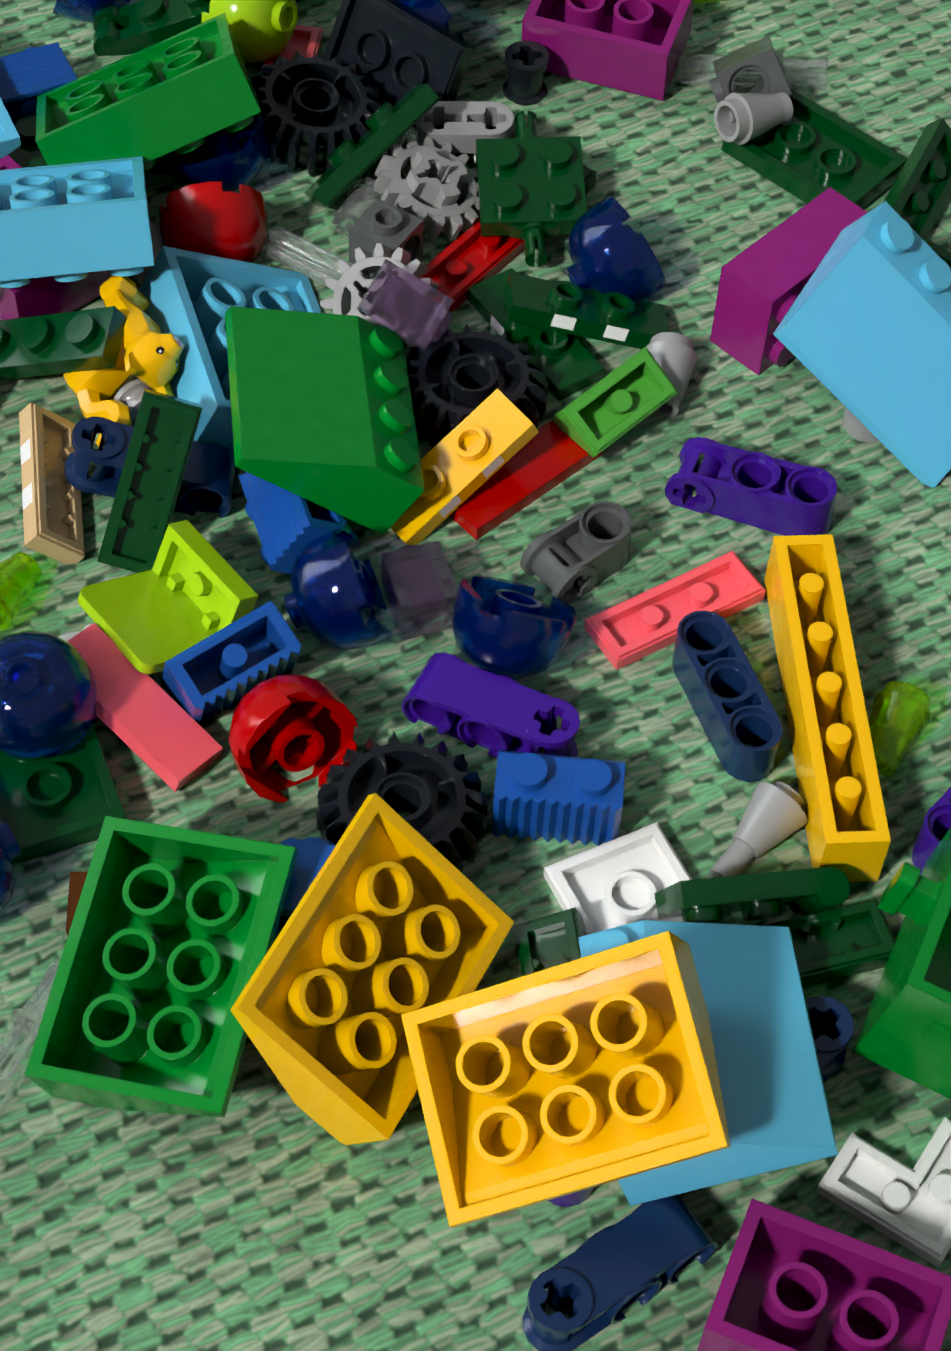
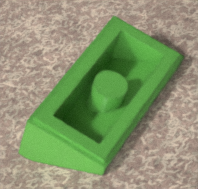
[551,347,679,457]

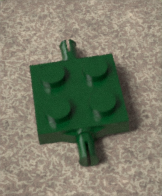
[476,111,588,267]

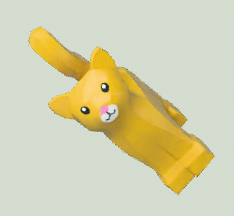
[63,275,184,448]

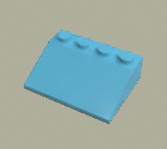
[0,156,155,288]
[773,201,951,488]
[139,246,322,453]
[578,920,839,1206]

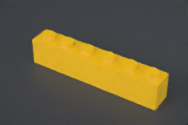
[764,534,891,882]

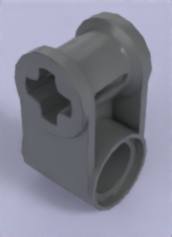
[520,501,632,608]

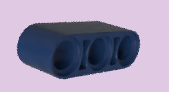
[672,610,783,782]

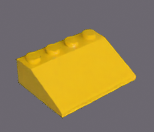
[230,793,514,1145]
[401,931,731,1227]

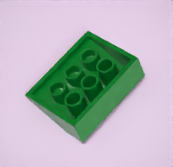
[35,13,261,172]
[225,306,425,535]
[24,816,298,1117]

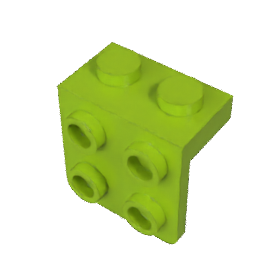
[77,520,259,674]

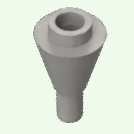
[709,781,808,878]

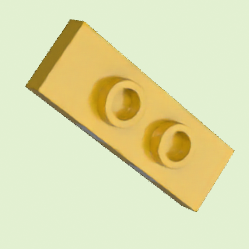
[391,389,539,548]

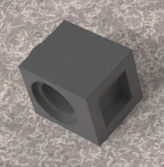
[709,36,792,103]
[348,199,424,279]

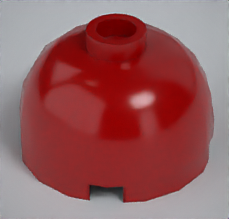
[159,181,268,263]
[228,674,358,803]

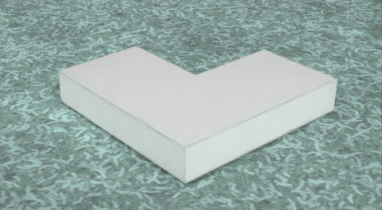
[816,1117,951,1268]

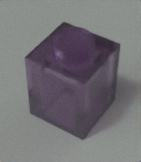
[357,259,454,349]
[381,540,460,641]

